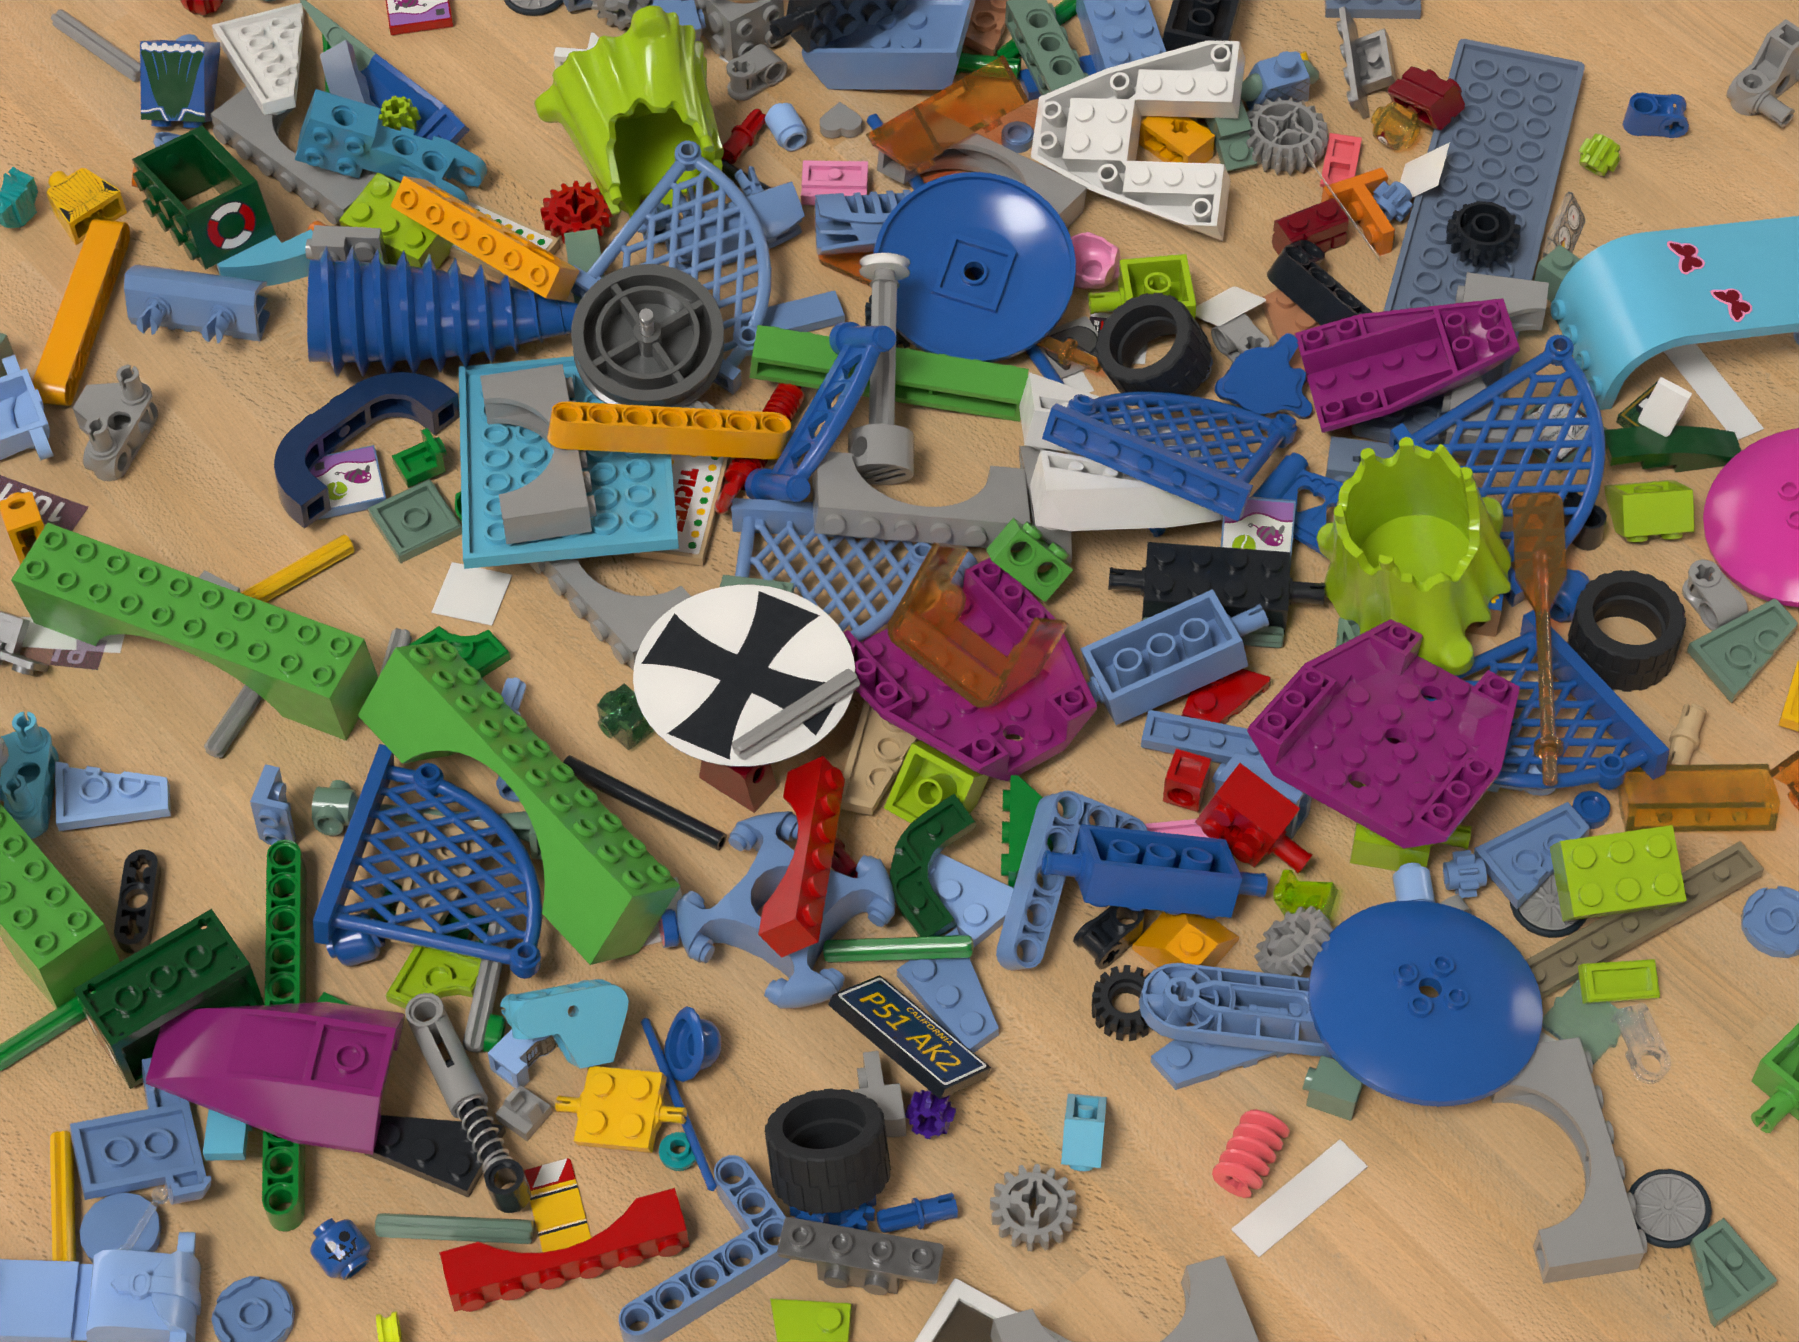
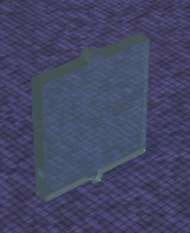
[1542,980,1633,1065]

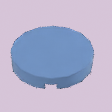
[1741,886,1799,958]
[80,1192,162,1263]
[211,1276,295,1342]

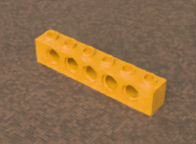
[391,176,580,301]

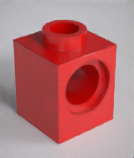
[1163,748,1212,812]

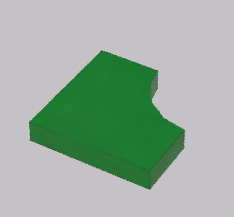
[409,626,511,678]

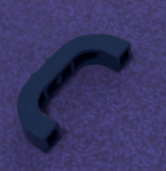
[274,372,460,529]

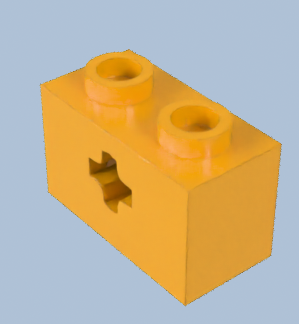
[1139,116,1215,163]

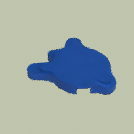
[1215,333,1312,419]

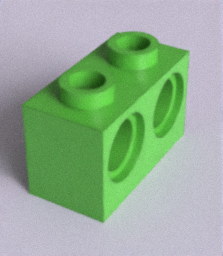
[986,517,1073,602]

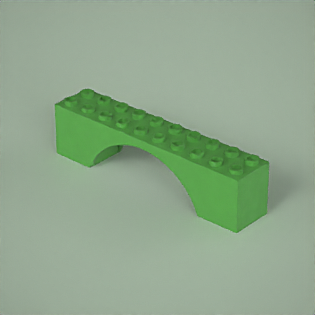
[11,523,379,740]
[358,641,680,965]
[0,803,120,1009]

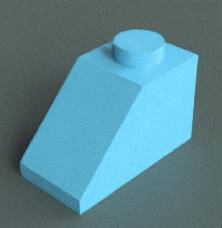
[1061,1094,1107,1171]

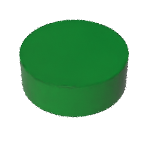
[483,1014,506,1053]

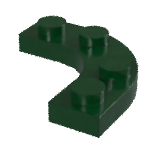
[890,794,976,937]

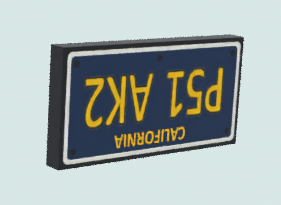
[828,975,991,1099]

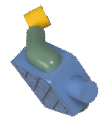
[1240,51,1319,111]

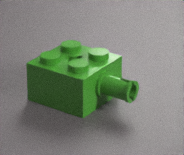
[1751,1023,1799,1133]

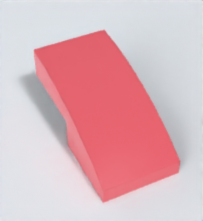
[1320,133,1362,187]

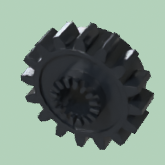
[1446,201,1521,268]

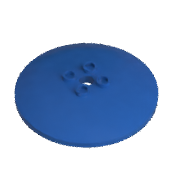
[874,172,1076,363]
[1308,900,1543,1107]

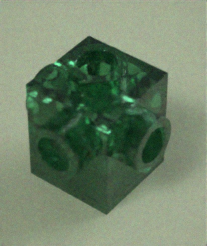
[597,683,654,751]

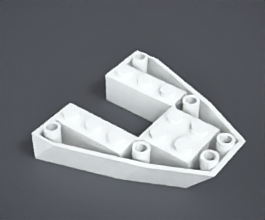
[1031,41,1245,241]
[1019,372,1223,531]

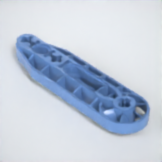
[1139,963,1333,1058]

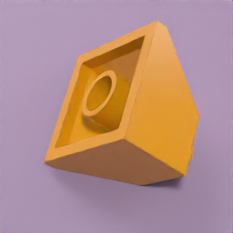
[1132,911,1239,967]

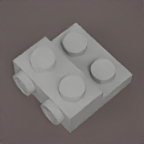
[305,225,389,264]

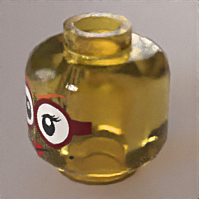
[1371,102,1421,151]

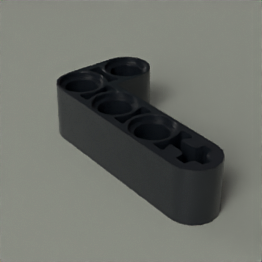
[1267,240,1373,325]

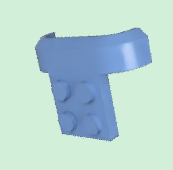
[70,1058,211,1205]

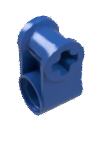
[1623,92,1689,138]

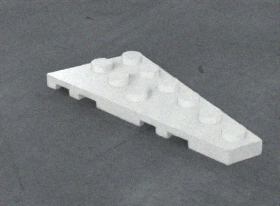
[212,3,305,115]

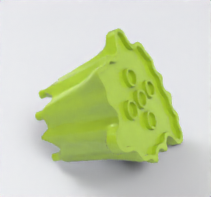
[534,5,724,218]
[1317,437,1511,675]

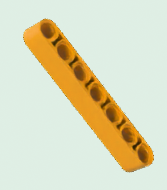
[32,219,130,406]
[547,401,791,459]

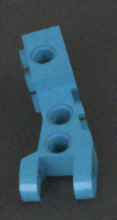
[295,89,487,205]

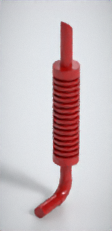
[714,383,805,515]

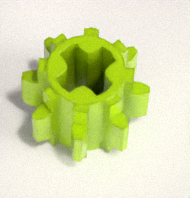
[378,96,421,133]
[1578,133,1621,177]

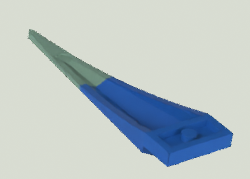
[300,0,470,144]

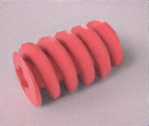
[1212,1109,1290,1198]

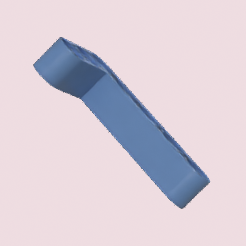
[996,790,1147,971]
[619,1155,790,1342]

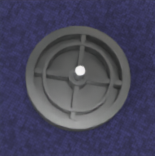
[571,264,724,408]

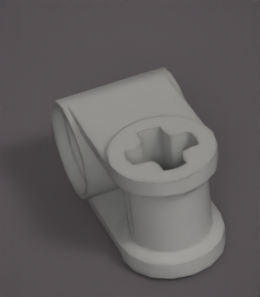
[726,44,787,101]
[1211,313,1270,363]
[1682,559,1748,631]

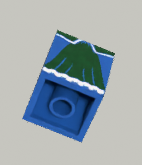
[140,40,220,128]

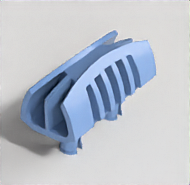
[665,166,805,271]
[815,190,911,255]
[124,265,270,343]

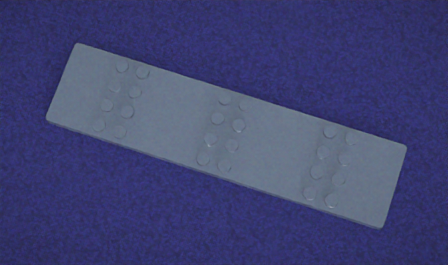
[1351,39,1585,463]

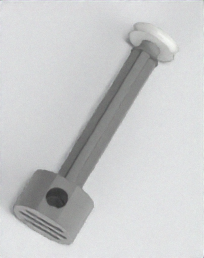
[848,253,915,485]

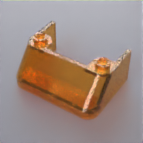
[866,55,1029,174]
[888,542,1069,708]

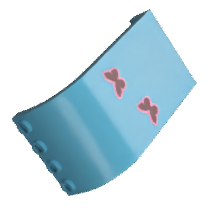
[1550,216,1799,410]

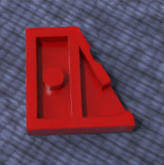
[1181,669,1271,724]

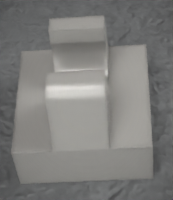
[496,1085,552,1141]

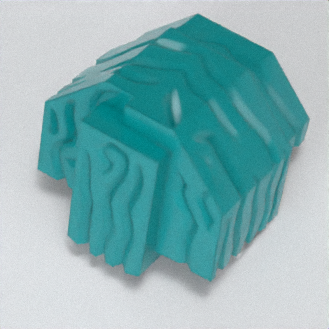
[0,167,38,228]

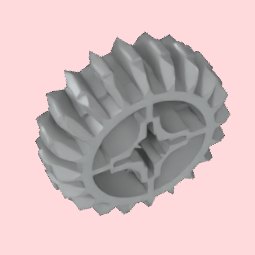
[1246,96,1328,175]

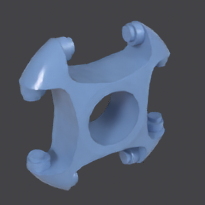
[677,811,895,1009]

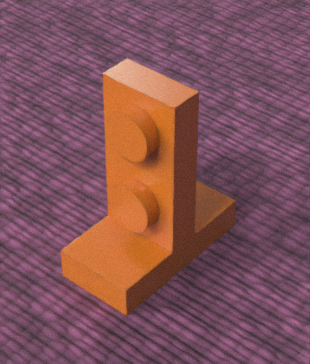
[1321,167,1395,256]

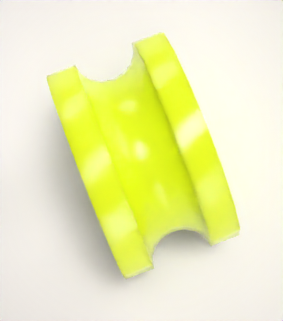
[376,1311,402,1342]

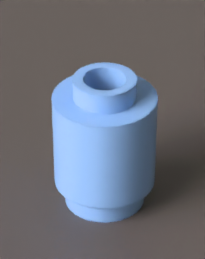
[765,103,807,151]
[1392,863,1435,903]

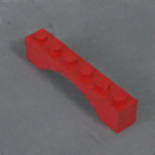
[758,756,845,958]
[439,1188,689,1312]

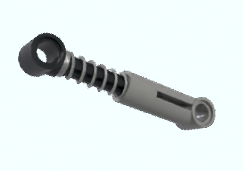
[405,993,531,1213]

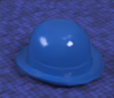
[664,1006,722,1082]

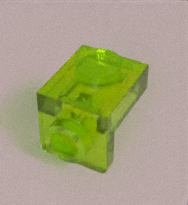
[1273,869,1338,920]

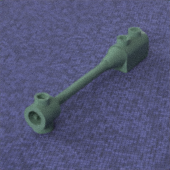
[312,780,542,859]

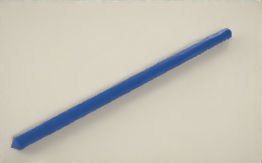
[641,1018,717,1191]

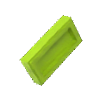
[1578,959,1660,1004]

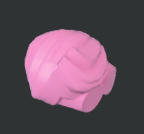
[1071,232,1121,289]

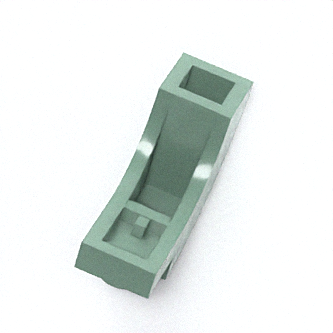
[1196,99,1257,173]

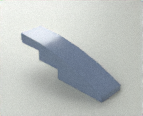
[320,40,380,114]

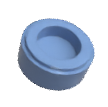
[1001,121,1034,153]

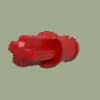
[722,109,766,164]

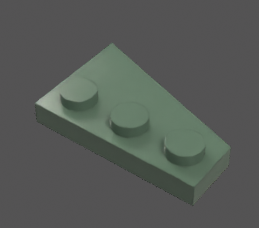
[1687,599,1798,703]

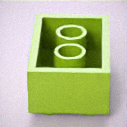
[339,172,454,269]
[1549,825,1687,922]

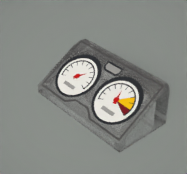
[1542,191,1585,257]

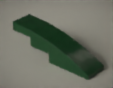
[1604,426,1741,473]

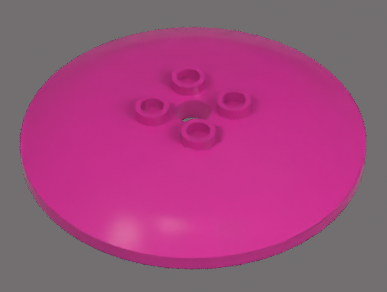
[1703,428,1799,607]

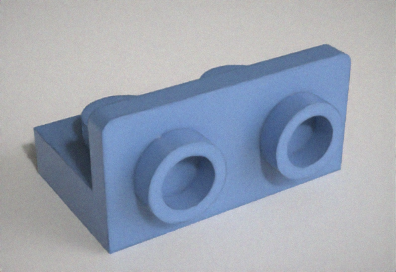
[250,764,297,845]

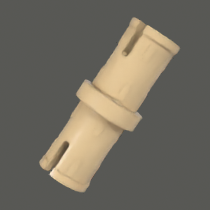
[1665,703,1706,777]

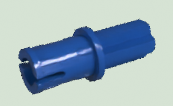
[877,1192,958,1233]

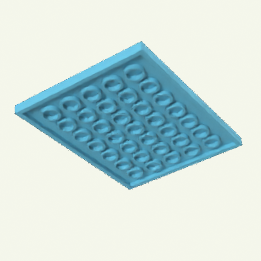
[459,356,679,569]

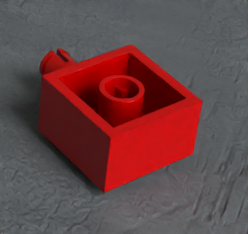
[1195,763,1313,874]

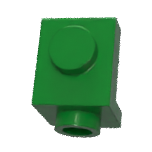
[392,428,447,488]

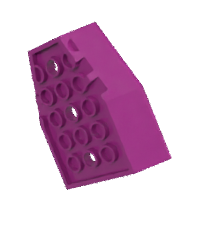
[843,558,1097,782]
[1247,619,1520,849]

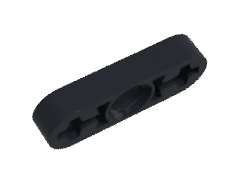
[114,849,161,954]

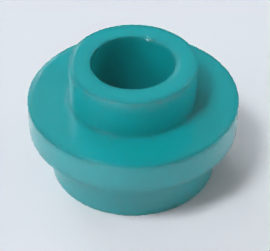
[659,1132,696,1171]

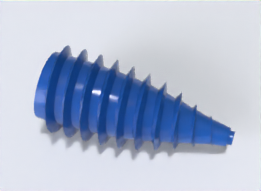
[307,246,578,378]

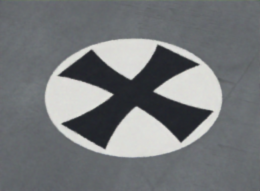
[633,585,855,766]

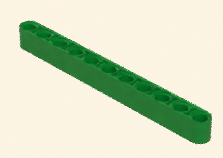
[262,839,307,1232]

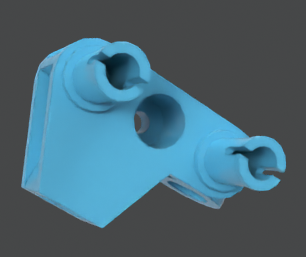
[0,711,59,839]
[500,979,629,1069]

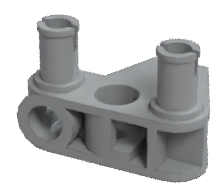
[1726,19,1799,128]
[73,365,158,482]

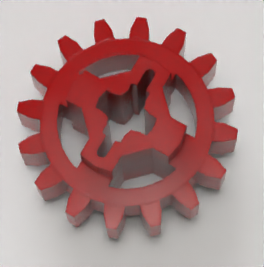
[541,181,613,244]

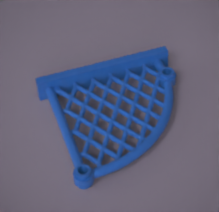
[1389,335,1606,607]
[1042,392,1297,521]
[1423,609,1670,790]
[313,744,543,979]

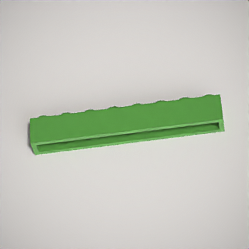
[749,325,1029,422]

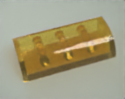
[1618,764,1781,832]

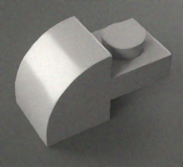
[853,1051,906,1137]

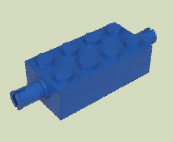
[1042,824,1268,919]

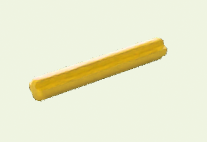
[241,534,354,602]
[50,1130,76,1261]

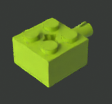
[1088,254,1196,319]
[1350,784,1472,871]

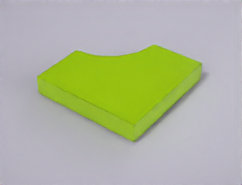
[385,946,481,1009]

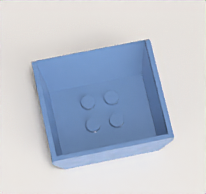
[801,0,975,90]

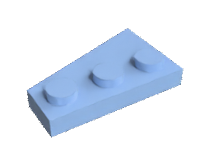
[55,761,171,831]
[929,853,1014,947]

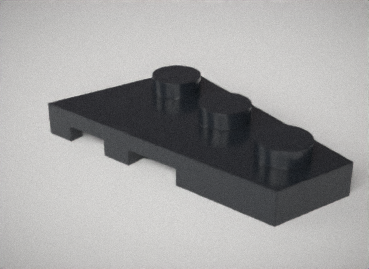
[364,1115,506,1198]

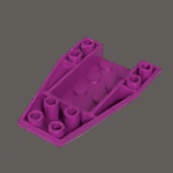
[1295,298,1520,433]
[146,1002,405,1155]

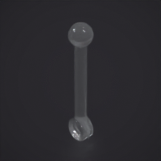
[118,1186,169,1251]

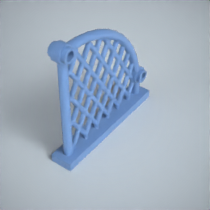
[571,141,772,395]
[731,498,936,642]

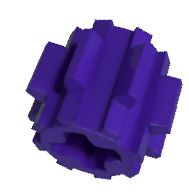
[905,1090,956,1139]

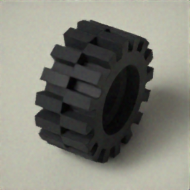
[1092,965,1153,1041]

